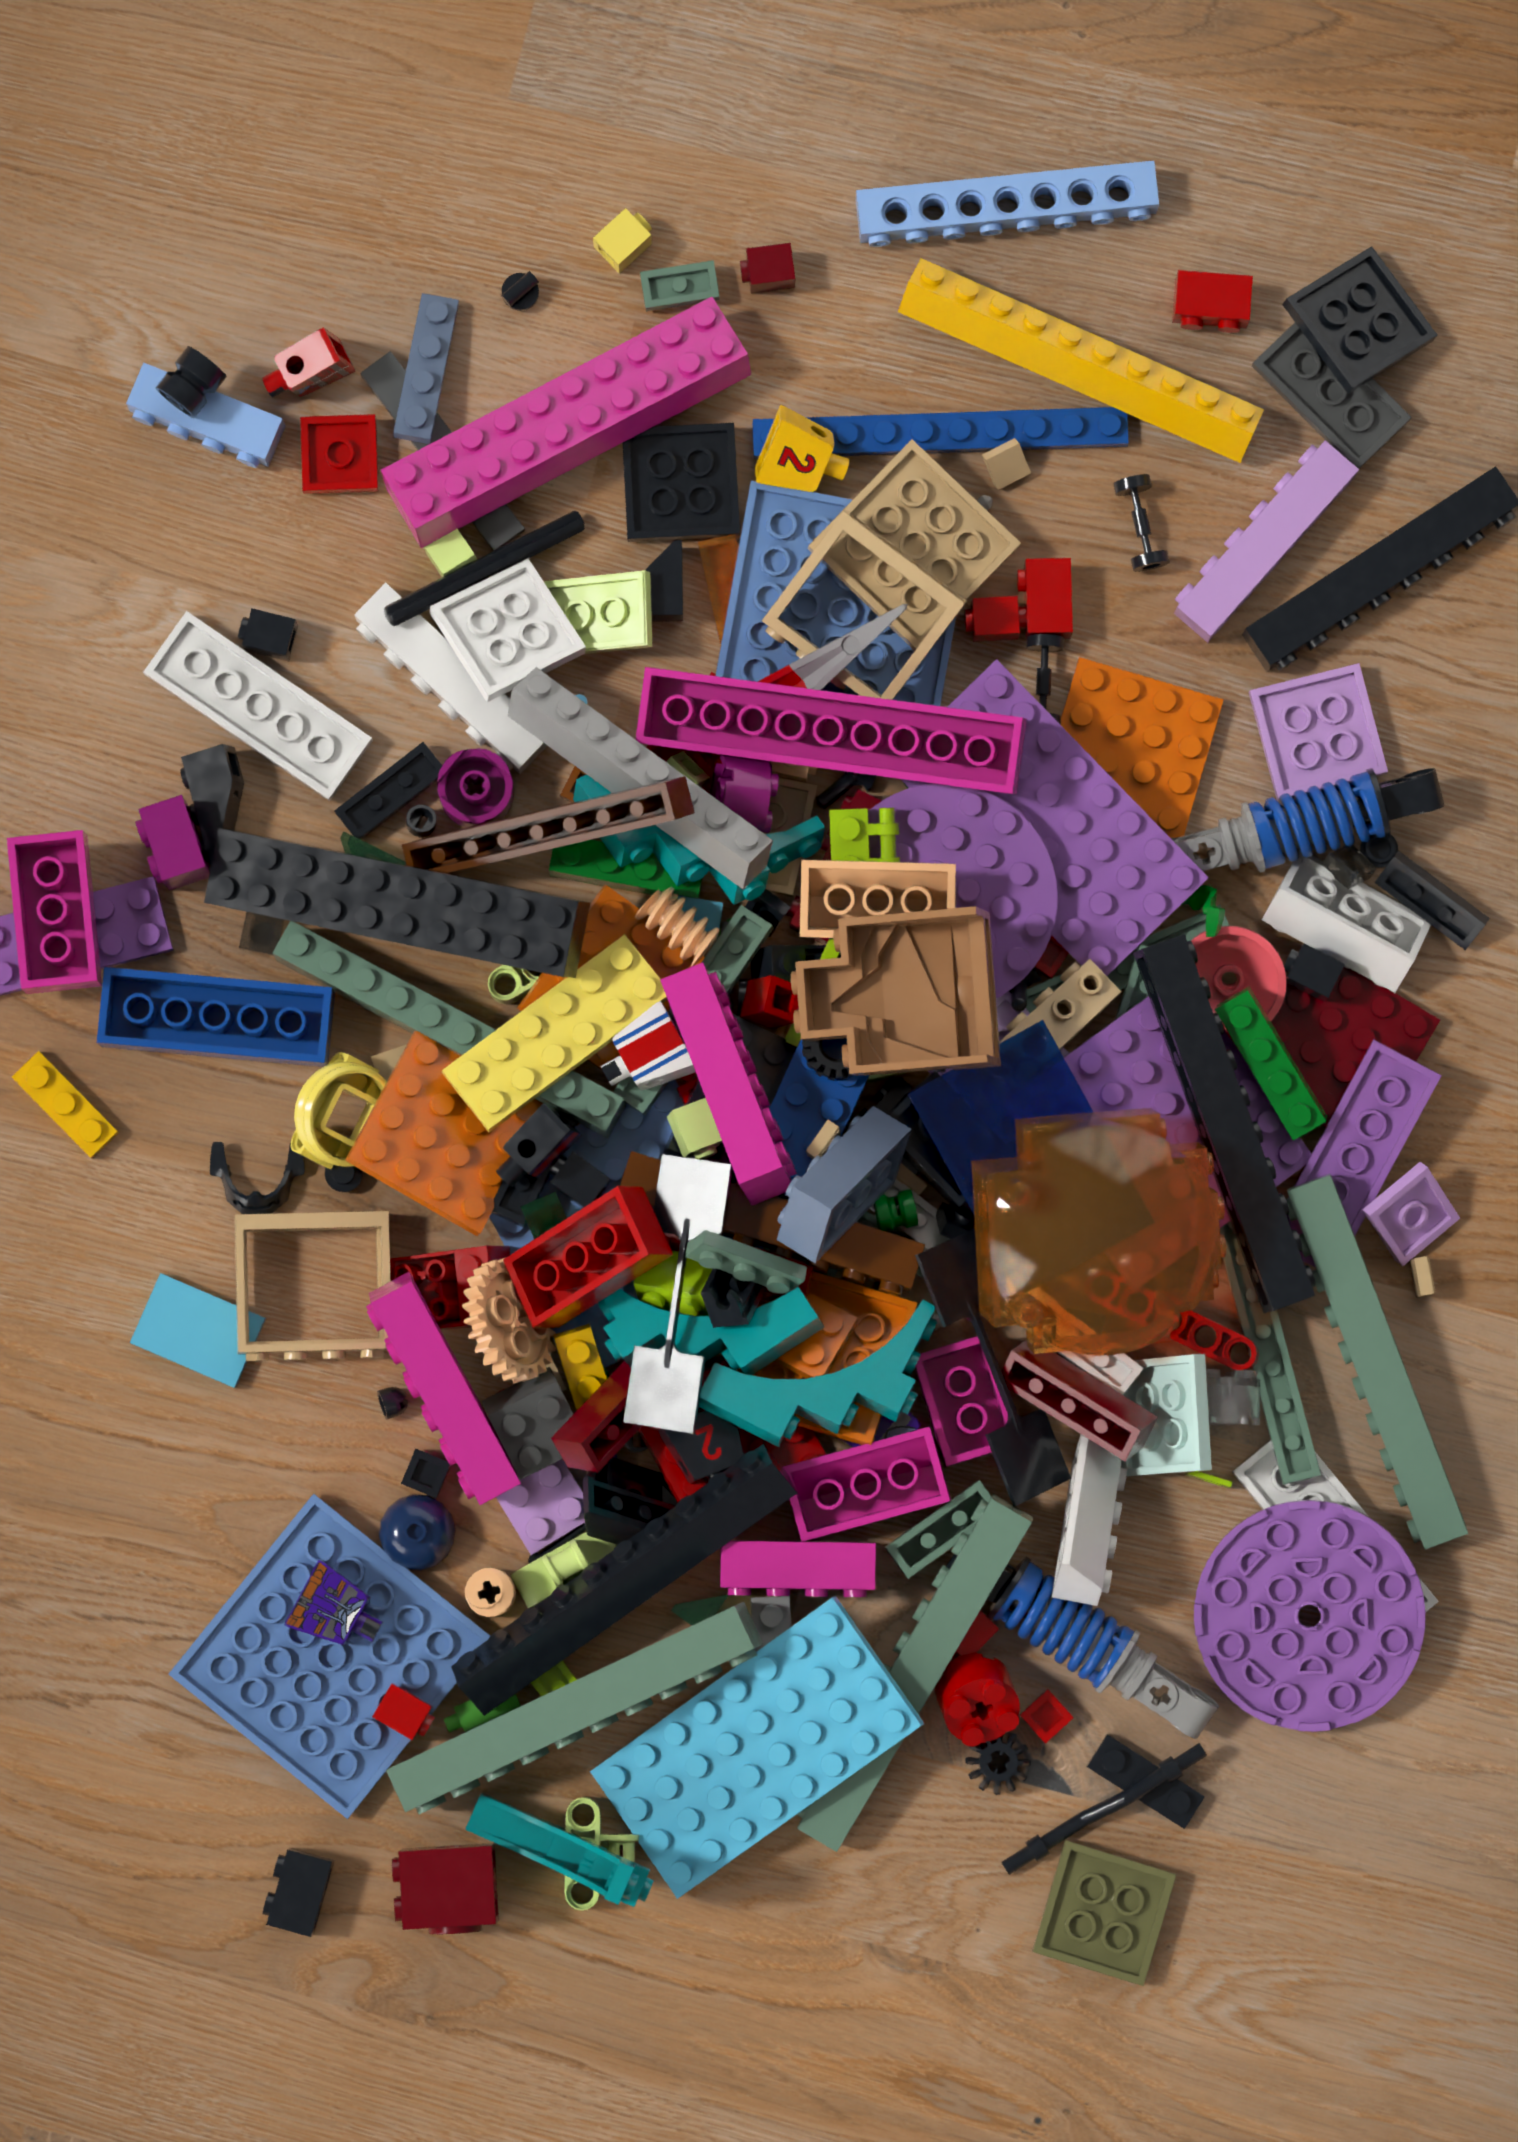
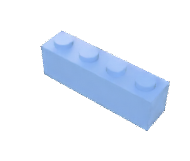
[126,362,285,468]

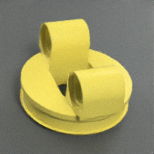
[291,1052,387,1169]

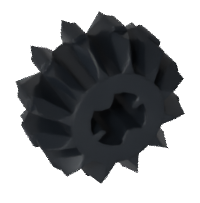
[965,1733,1031,1795]

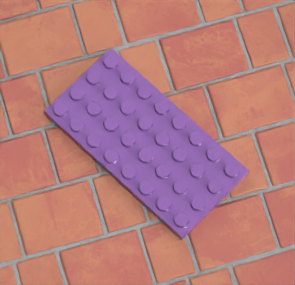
[901,659,1209,976]

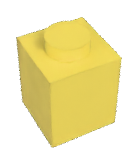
[593,208,652,274]

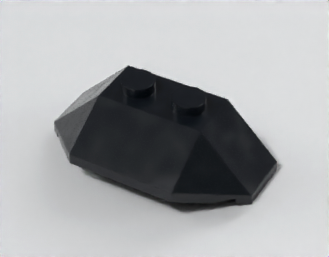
[583,1457,678,1545]

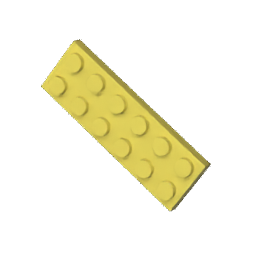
[442,934,668,1133]

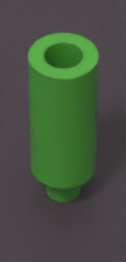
[443,1694,521,1733]

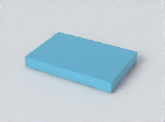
[130,1273,266,1389]

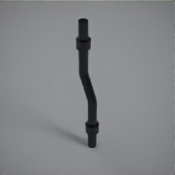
[1001,1743,1207,1875]

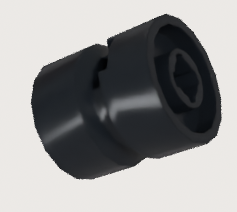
[155,346,227,418]

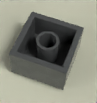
[482,1367,573,1480]

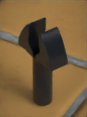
[816,771,877,809]
[1009,968,1041,1012]

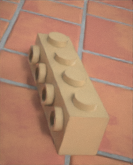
[977,959,1121,1098]

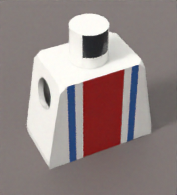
[601,1001,695,1091]

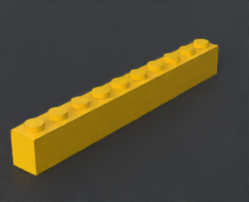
[898,258,1264,463]

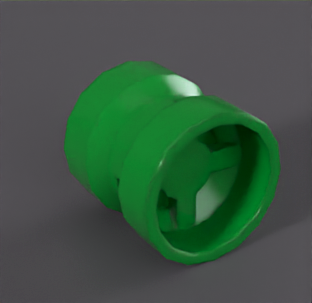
[874,1189,918,1232]

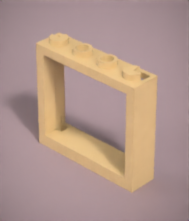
[762,510,967,700]
[234,1211,390,1361]

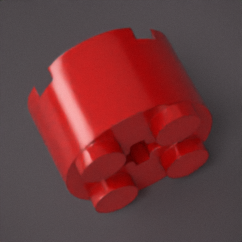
[935,1653,1020,1747]

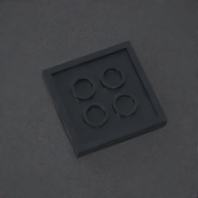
[1282,246,1438,394]
[622,423,740,542]

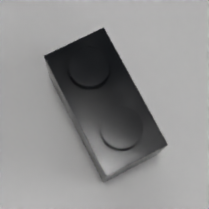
[262,1848,335,1937]

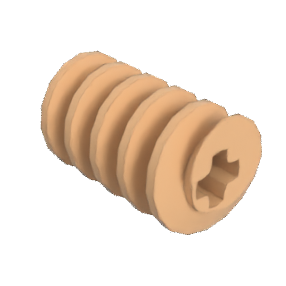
[635,886,720,967]
[465,1568,516,1617]

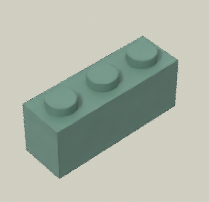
[884,1480,991,1579]

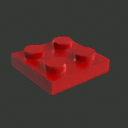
[300,414,379,494]

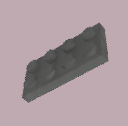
[1252,323,1412,469]

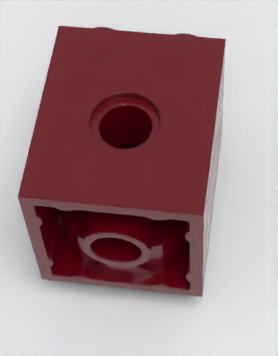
[392,1843,499,1935]

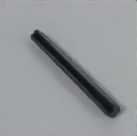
[384,511,585,626]

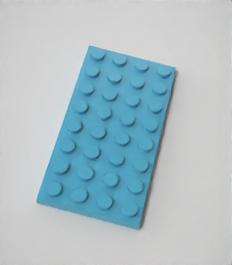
[590,1596,925,1899]

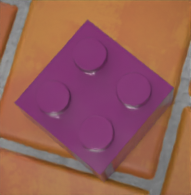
[135,795,210,891]

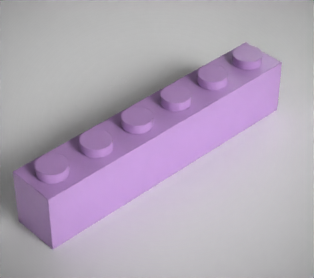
[1174,440,1359,643]

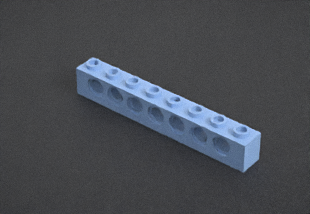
[856,161,1159,247]

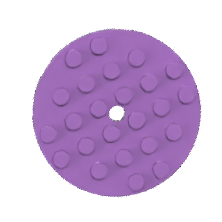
[868,783,1058,998]
[1194,1500,1425,1732]

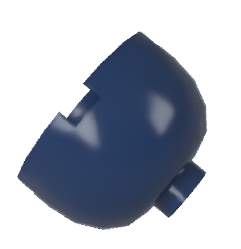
[379,1494,456,1571]

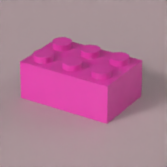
[915,1336,1008,1467]

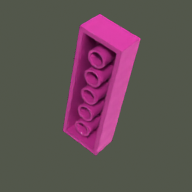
[660,962,797,1206]
[366,1272,521,1505]

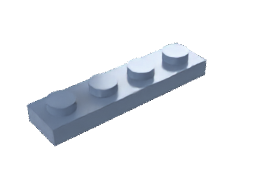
[393,293,459,444]

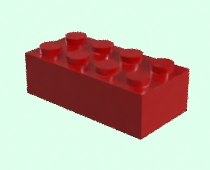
[503,1186,673,1328]

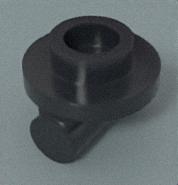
[501,271,539,311]

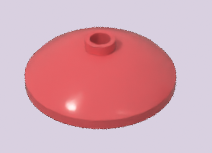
[1191,926,1286,1039]

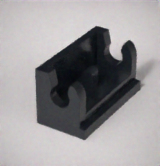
[701,1268,767,1328]

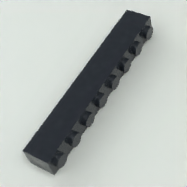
[1242,466,1518,672]

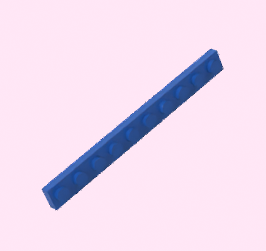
[752,407,1129,459]

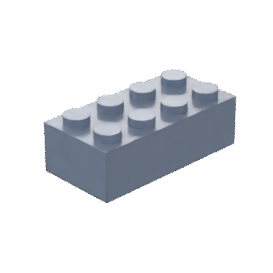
[777,1106,911,1263]

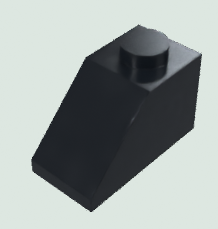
[645,540,683,622]

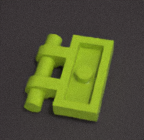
[829,807,900,862]

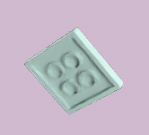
[1121,1354,1212,1476]

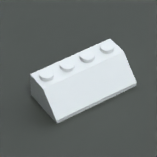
[1262,850,1431,993]
[1052,1434,1127,1606]

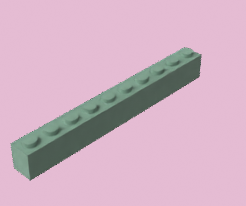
[272,921,626,1138]
[1286,1173,1468,1550]
[797,1494,1033,1852]

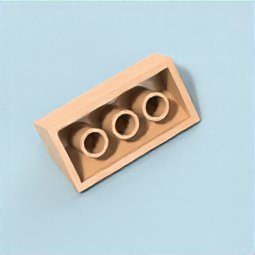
[800,860,956,938]

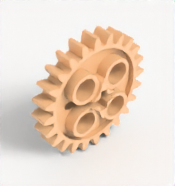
[462,1258,556,1383]

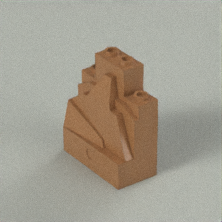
[791,906,1001,1076]

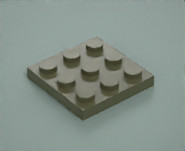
[1032,1840,1177,1986]

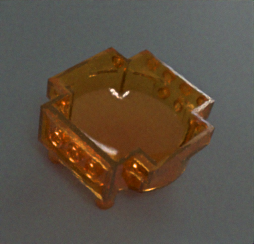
[972,1108,1226,1356]

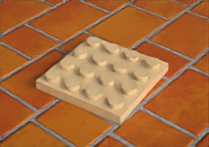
[807,439,1021,651]

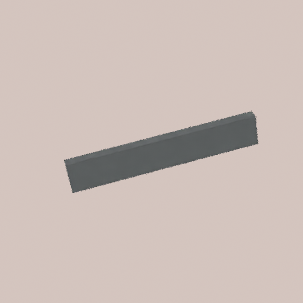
[360,351,525,551]

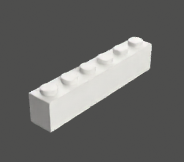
[355,582,548,774]

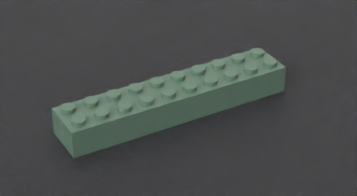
[386,1602,763,1814]

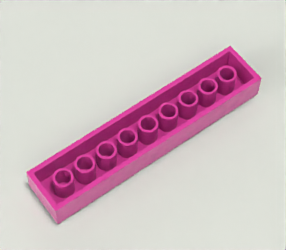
[381,297,751,548]
[635,667,1027,794]

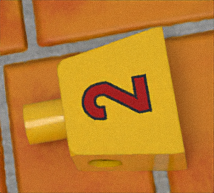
[755,405,849,492]

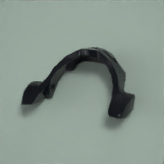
[210,1142,305,1214]

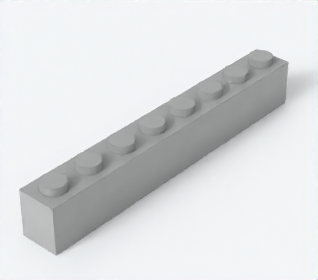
[508,667,773,889]

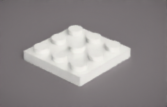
[430,558,586,702]

